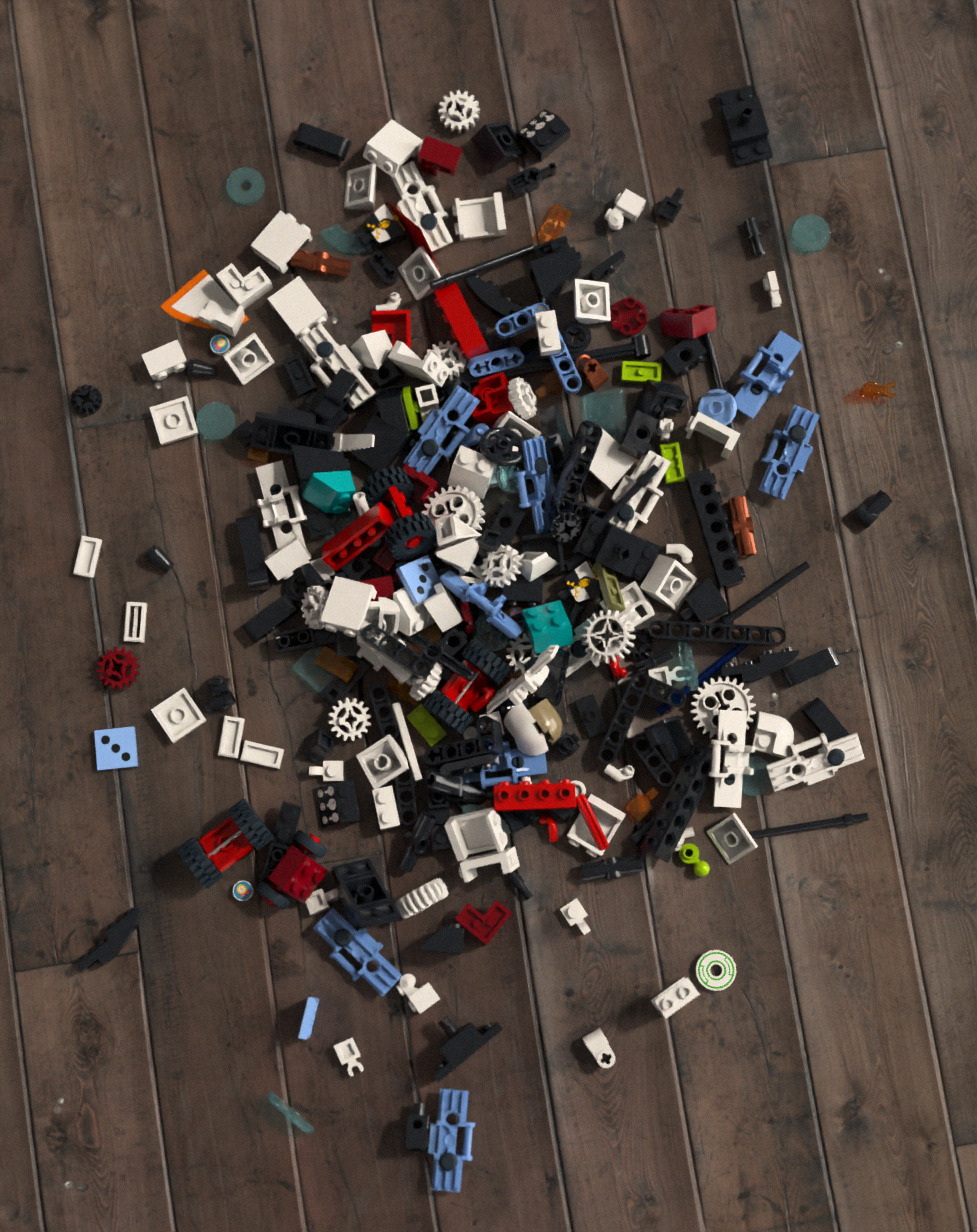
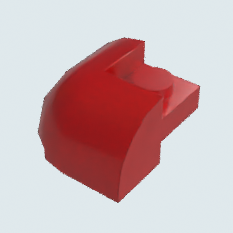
[470,372,514,423]

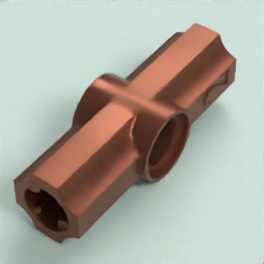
[291,250,351,278]
[728,496,757,557]

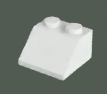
[447,446,498,500]
[640,554,697,612]
[393,587,435,636]

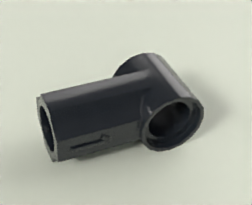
[852,490,892,529]

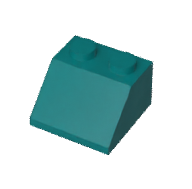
[302,471,356,514]

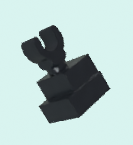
[438,377,471,405]

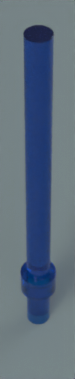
[656,645,748,715]

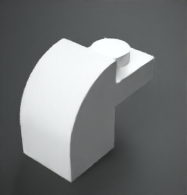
[415,384,440,423]

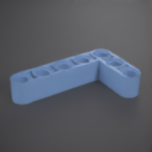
[495,303,582,395]

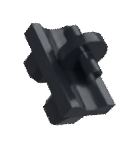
[533,236,570,259]

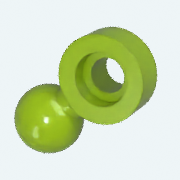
[679,843,710,877]

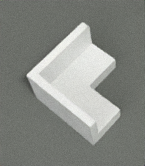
[216,263,273,309]
[198,300,245,337]
[423,582,463,632]

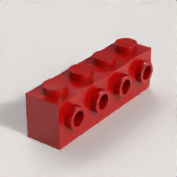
[434,282,490,361]
[322,502,394,571]
[494,779,576,812]

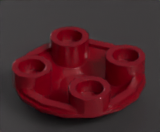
[609,297,648,336]

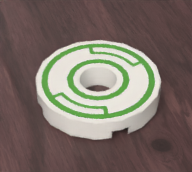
[695,950,736,991]

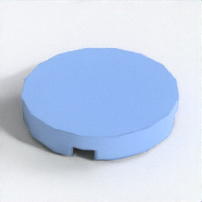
[698,389,737,426]

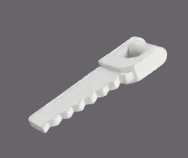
[330,433,375,452]

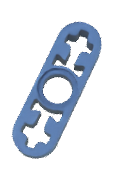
[467,347,524,377]

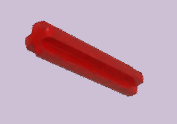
[576,794,609,851]

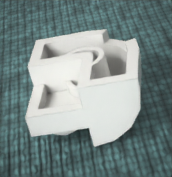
[599,581,655,626]
[357,597,400,643]
[504,703,548,756]
[752,711,794,758]

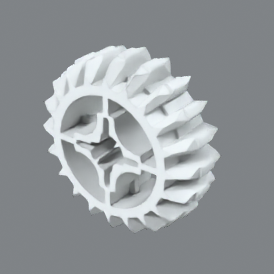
[581,609,636,664]
[395,878,449,919]

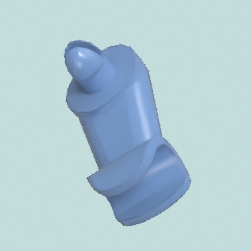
[458,423,489,449]

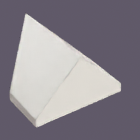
[351,330,393,370]
[434,513,481,549]
[518,551,559,582]

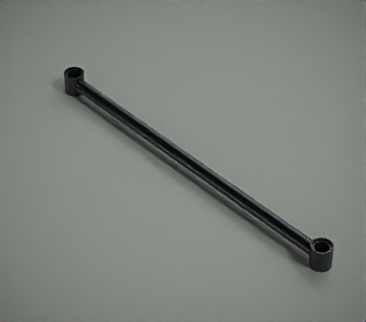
[346,335,652,411]

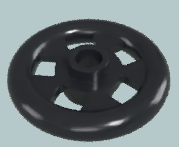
[479,427,524,467]

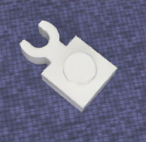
[763,271,782,308]
[310,558,335,590]
[648,666,685,690]
[334,1037,364,1077]

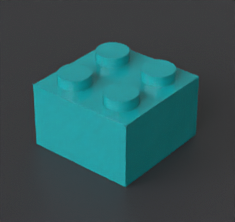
[522,600,573,654]

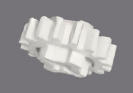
[438,90,480,133]
[424,341,467,381]
[508,377,537,420]
[481,544,522,588]
[301,586,329,629]
[506,633,542,675]
[409,662,443,701]
[327,697,372,741]

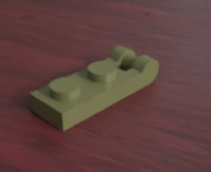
[592,562,626,613]

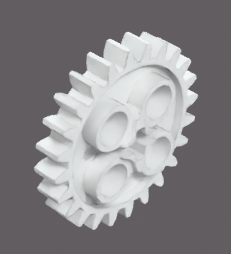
[422,485,485,547]
[690,676,756,741]

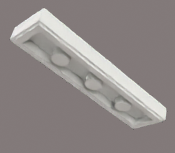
[392,702,423,782]

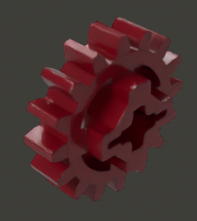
[96,647,141,690]

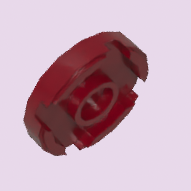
[457,597,474,635]

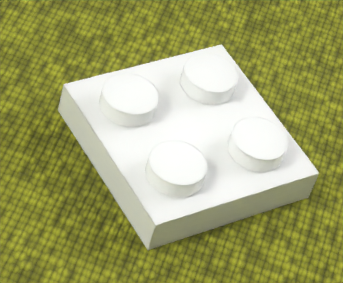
[149,396,199,445]
[151,688,207,743]

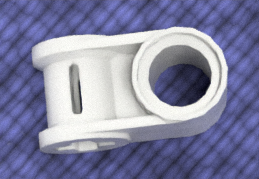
[582,1027,615,1068]

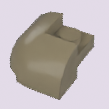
[528,698,563,747]

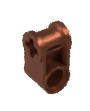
[575,354,609,392]

